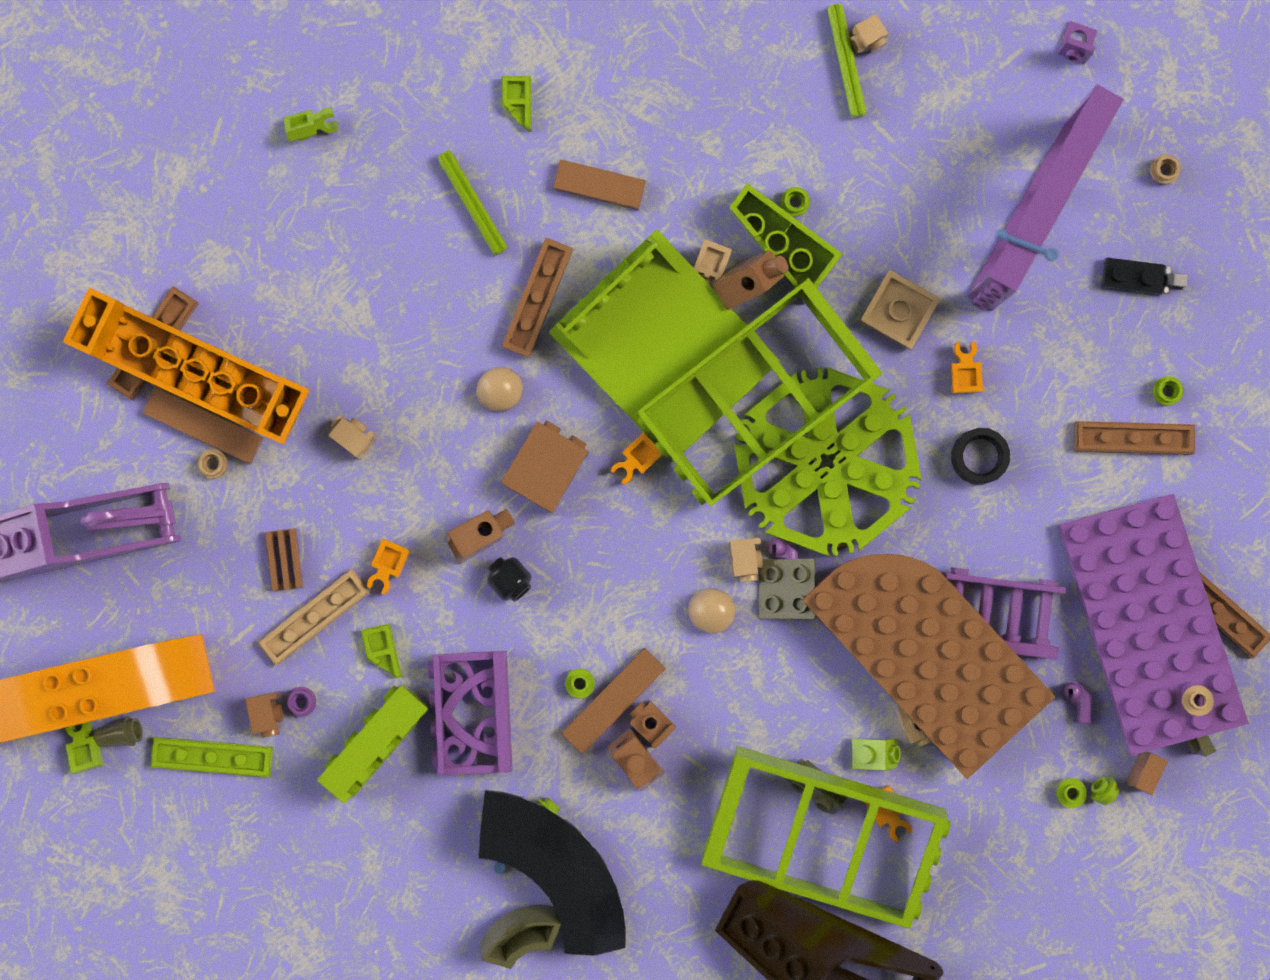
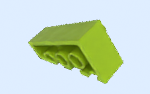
[729,183,843,289]
[317,684,430,804]

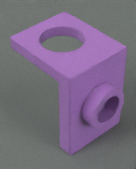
[1058,21,1097,64]

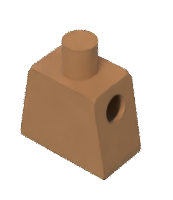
[713,250,788,310]
[445,509,515,565]
[607,727,665,791]

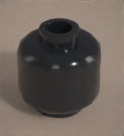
[487,557,531,602]

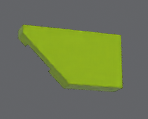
[502,76,532,132]
[360,623,403,678]

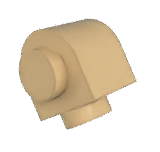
[850,14,889,54]

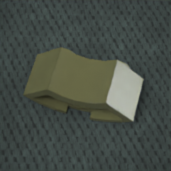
[480,905,561,969]

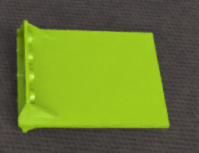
[550,230,781,463]

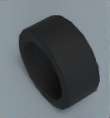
[951,428,1010,485]

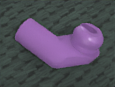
[768,538,798,559]
[1064,682,1093,724]

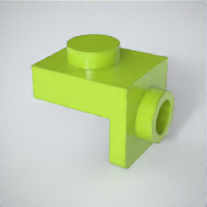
[852,738,901,770]

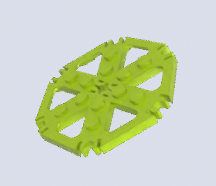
[734,367,922,557]

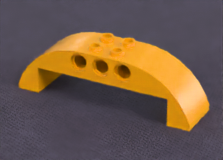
[63,287,310,445]
[0,634,215,743]

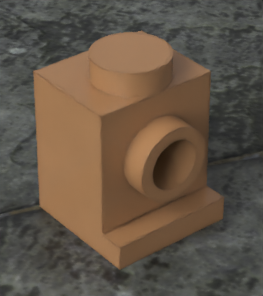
[245,691,284,738]
[630,700,676,749]

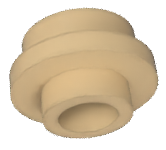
[1150,155,1181,185]
[198,449,228,479]
[1182,685,1214,716]

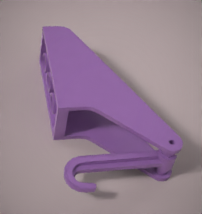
[0,483,181,583]

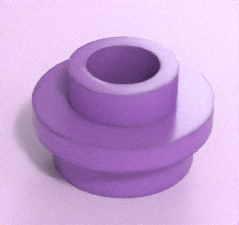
[286,687,316,717]

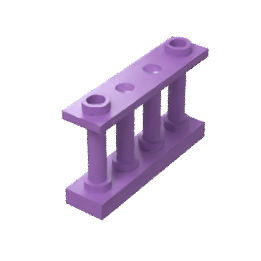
[942,567,1066,659]

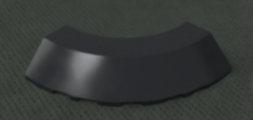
[479,790,626,956]

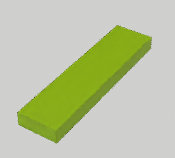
[150,737,274,777]

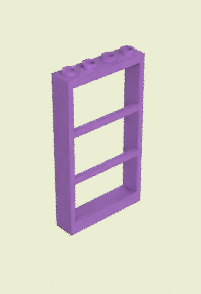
[967,84,1124,311]

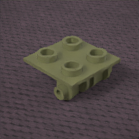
[759,559,816,619]

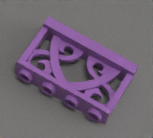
[428,651,513,776]

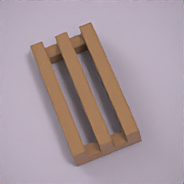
[265,528,303,591]

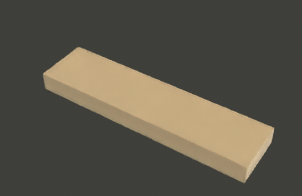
[258,569,371,666]

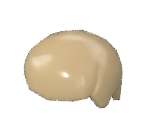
[476,367,523,412]
[687,588,736,634]

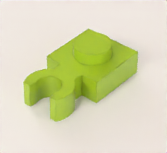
[66,722,104,774]

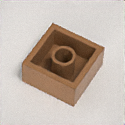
[1126,752,1168,795]

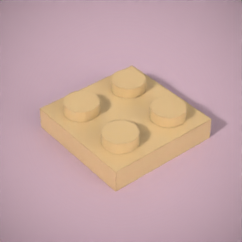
[859,269,941,351]

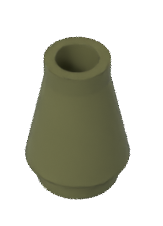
[94,717,143,747]

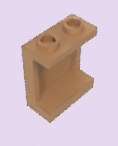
[501,420,589,514]

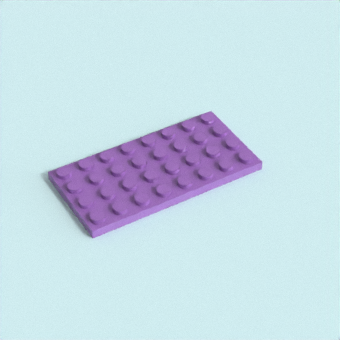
[1058,494,1249,756]

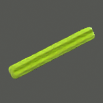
[828,4,866,118]
[438,150,507,256]

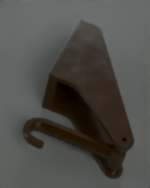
[714,880,943,980]

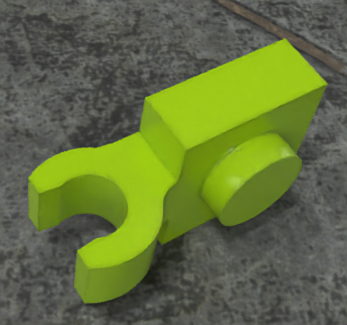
[283,107,338,142]

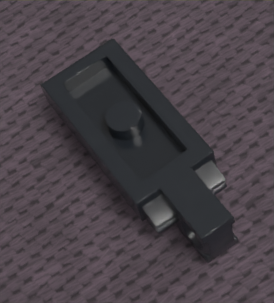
[1101,257,1188,296]

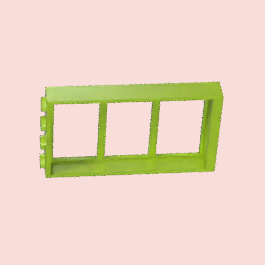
[636,278,883,507]
[701,746,951,929]

